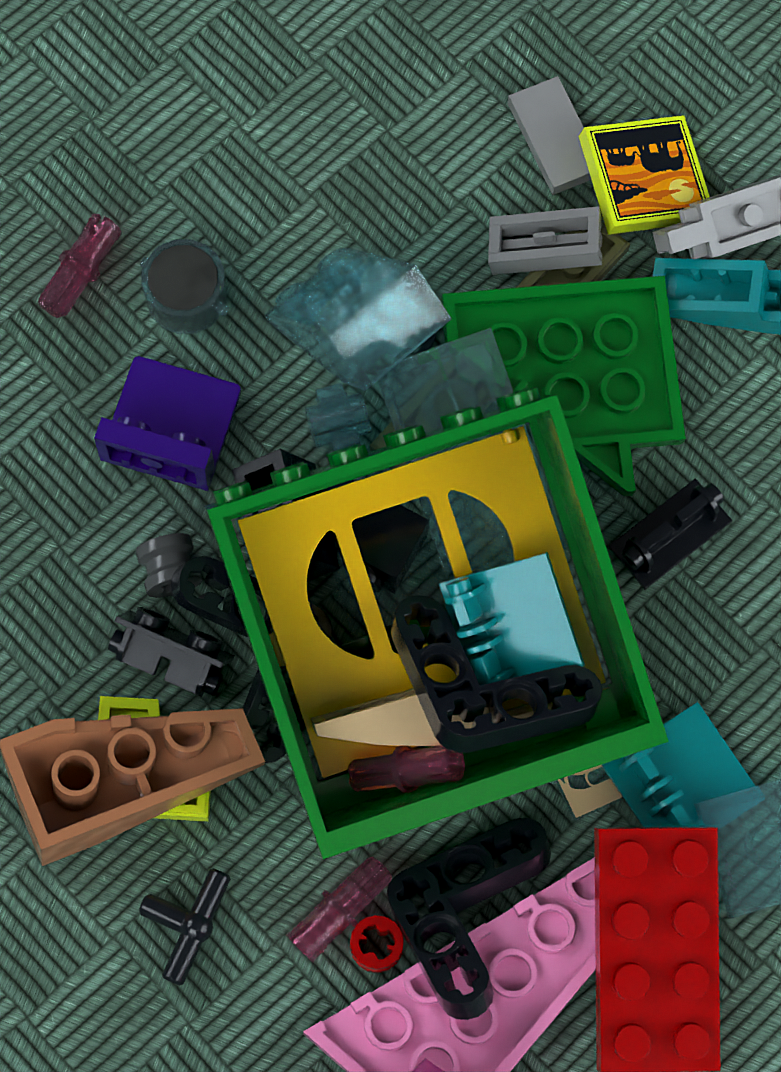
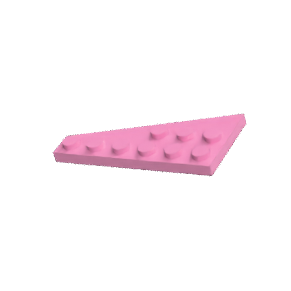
[303,857,596,1072]

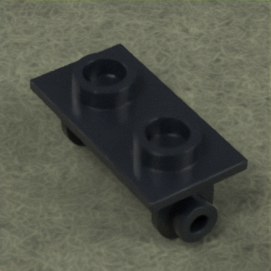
[608,478,733,590]
[108,607,235,697]

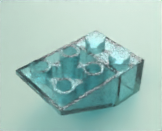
[264,248,452,391]

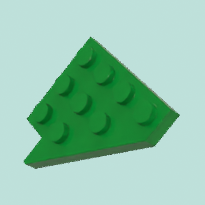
[440,276,686,497]

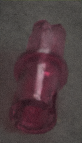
[38,214,122,318]
[348,745,465,793]
[286,857,392,963]

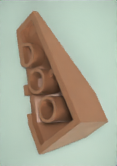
[0,708,265,866]

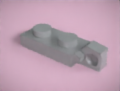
[652,174,781,259]

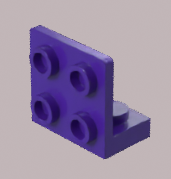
[94,356,241,491]

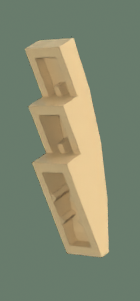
[311,688,552,747]

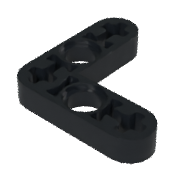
[171,556,333,764]
[391,595,603,753]
[387,818,551,1020]

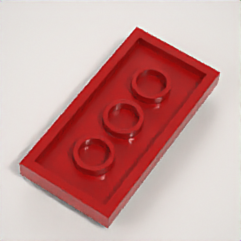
[594,826,721,1072]

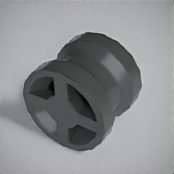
[135,533,203,598]

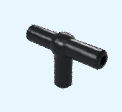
[139,868,231,986]

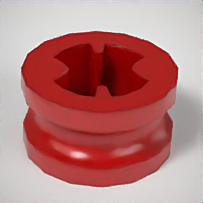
[350,915,404,973]

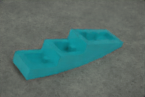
[653,258,781,335]

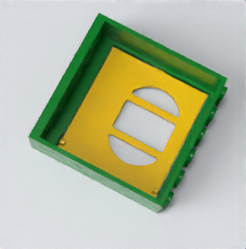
[204,387,669,859]

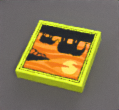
[578,115,710,235]

